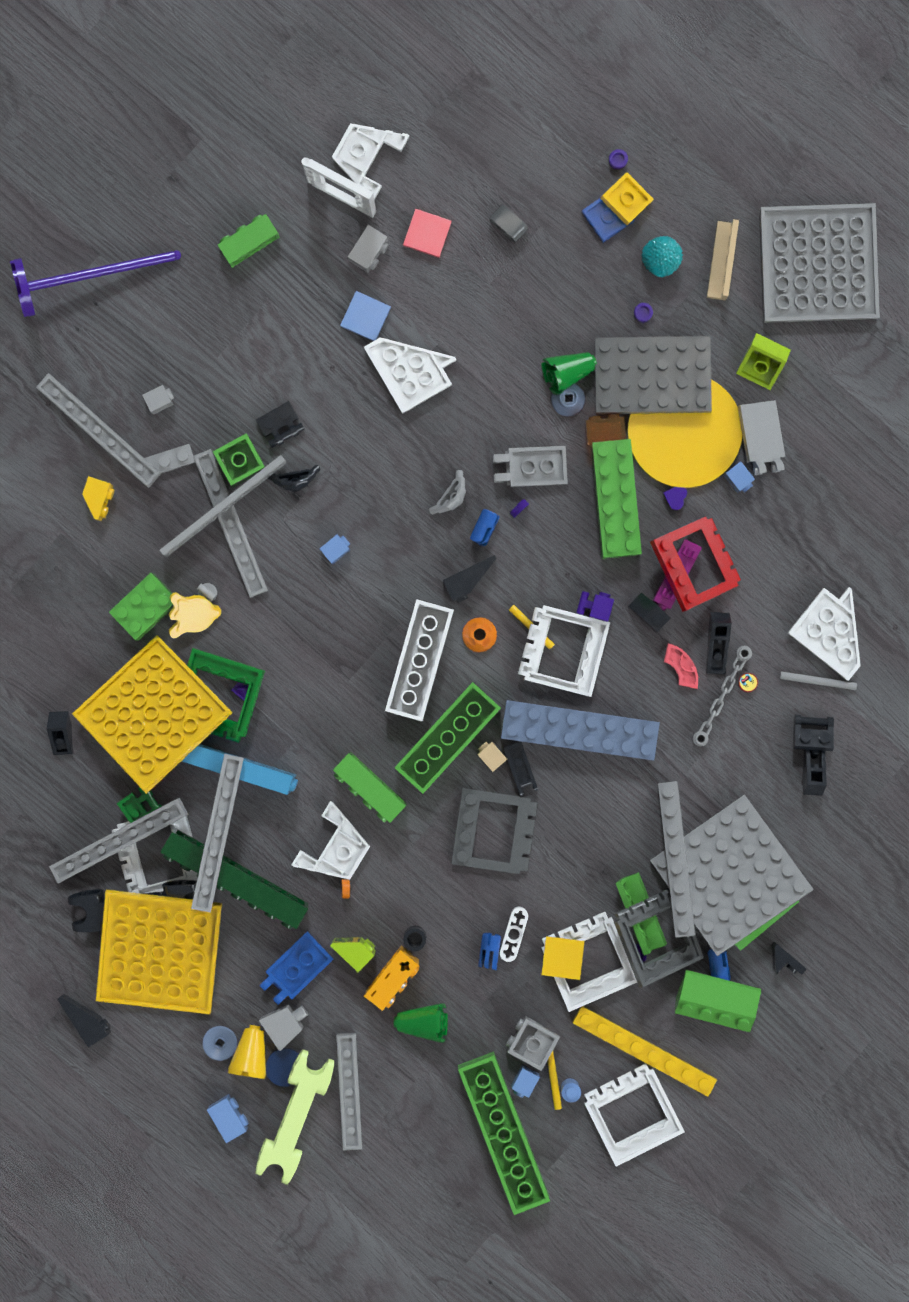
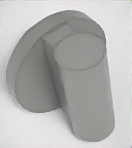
[197,583,217,602]

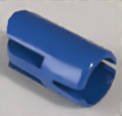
[470,509,500,547]
[478,933,501,970]
[708,949,731,981]

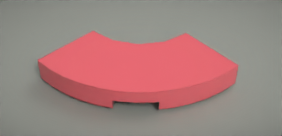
[664,643,698,689]

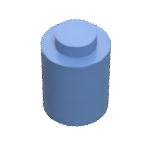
[560,1078,581,1102]

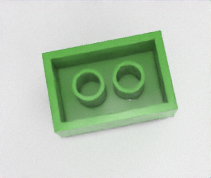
[109,573,173,641]

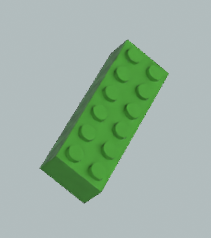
[591,439,642,559]
[395,682,501,794]

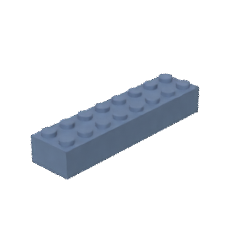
[501,700,660,760]

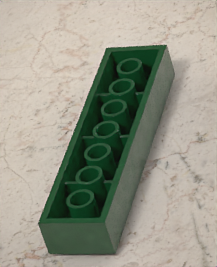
[161,827,308,929]

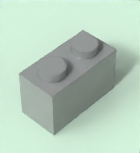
[348,225,389,273]

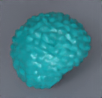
[641,236,683,278]

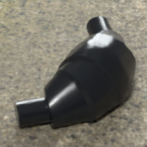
[268,465,320,492]

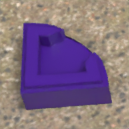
[510,499,529,518]

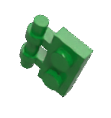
[117,787,162,823]

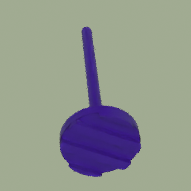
[10,250,181,317]

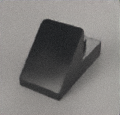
[772,942,806,975]

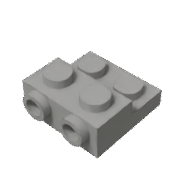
[506,1016,560,1071]

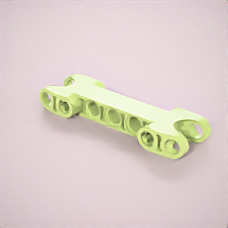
[255,1049,334,1185]

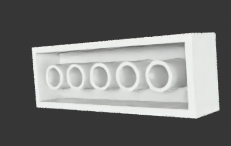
[385,599,454,721]

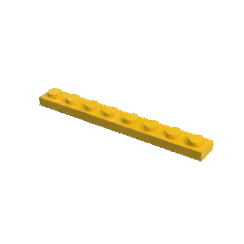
[573,1006,717,1097]

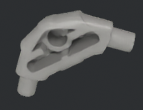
[429,470,466,515]

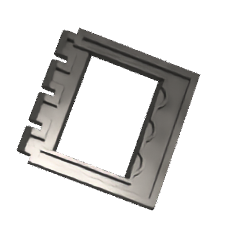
[451,788,538,874]
[614,888,704,988]

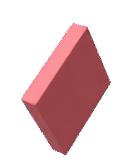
[403,209,452,258]

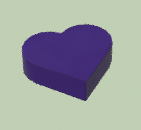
[663,487,687,511]

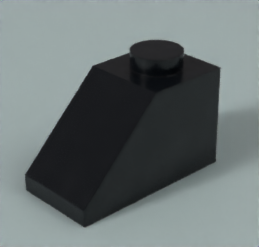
[628,592,671,633]
[47,711,73,755]

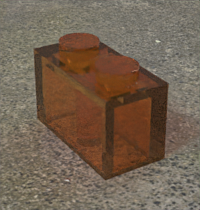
[585,414,626,445]

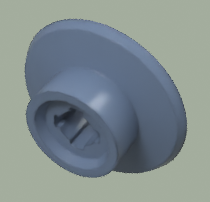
[551,384,585,417]
[203,1026,237,1061]

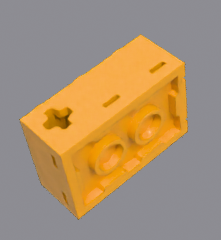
[364,945,420,1011]

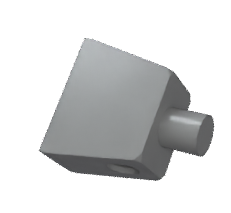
[259,1005,308,1051]

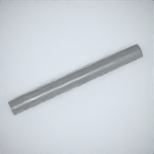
[780,671,857,690]

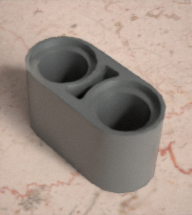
[489,204,528,243]

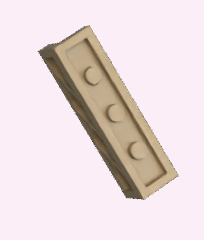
[707,219,739,300]

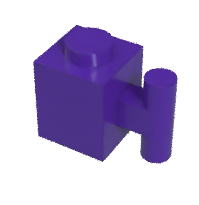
[576,591,614,622]

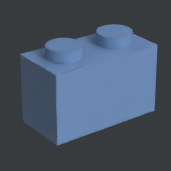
[207,1094,249,1143]

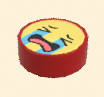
[738,673,758,692]

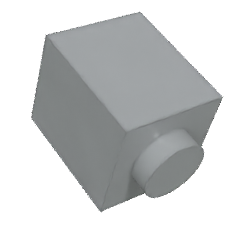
[142,385,174,415]

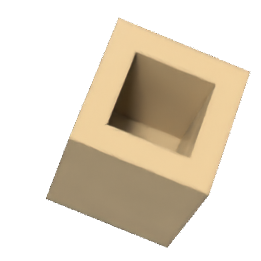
[477,741,507,772]

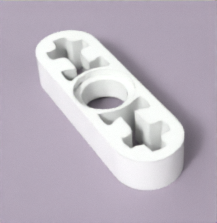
[500,907,528,962]

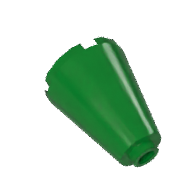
[541,352,597,395]
[394,1003,448,1043]

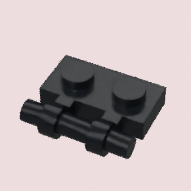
[256,401,305,448]

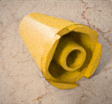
[228,1025,266,1079]

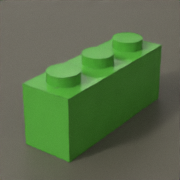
[217,214,280,268]

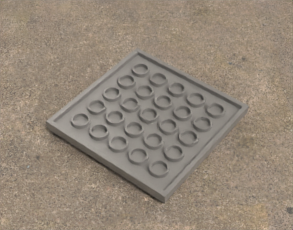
[760,203,880,323]
[650,795,813,957]

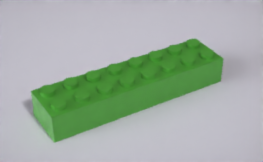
[458,1051,550,1215]

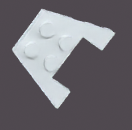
[332,123,409,200]
[291,801,370,880]

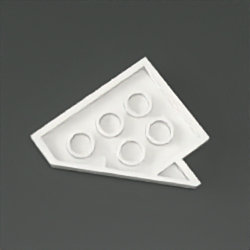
[788,587,861,681]

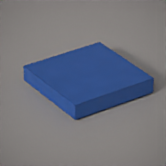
[581,198,635,243]

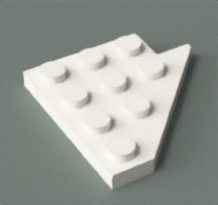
[364,337,456,414]

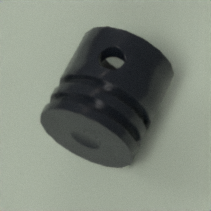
[403,925,427,951]

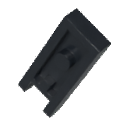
[503,741,538,796]

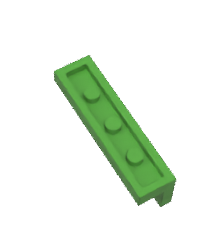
[616,872,667,955]

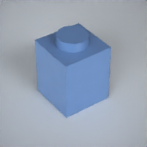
[723,462,755,493]
[320,534,350,565]
[511,1065,540,1098]

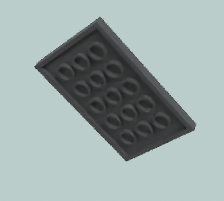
[595,336,712,414]

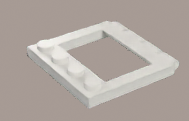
[302,158,376,218]
[518,605,610,697]
[112,816,198,894]
[541,912,637,1012]
[584,1063,685,1166]

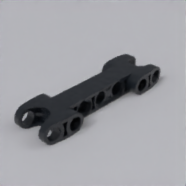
[67,880,197,932]

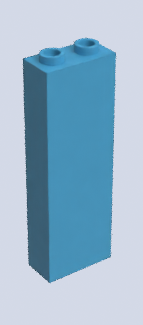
[182,744,298,795]

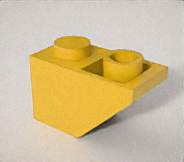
[82,476,115,521]

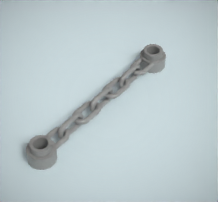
[692,646,752,746]

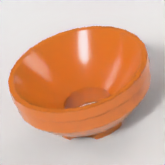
[462,617,497,652]

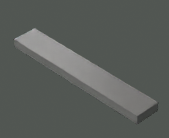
[336,1033,362,1150]

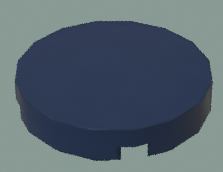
[266,1048,299,1087]

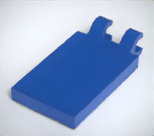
[259,931,334,1005]

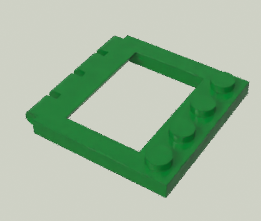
[187,648,265,743]

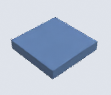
[340,291,391,341]

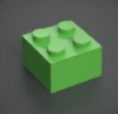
[213,433,265,488]

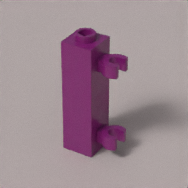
[652,539,702,611]

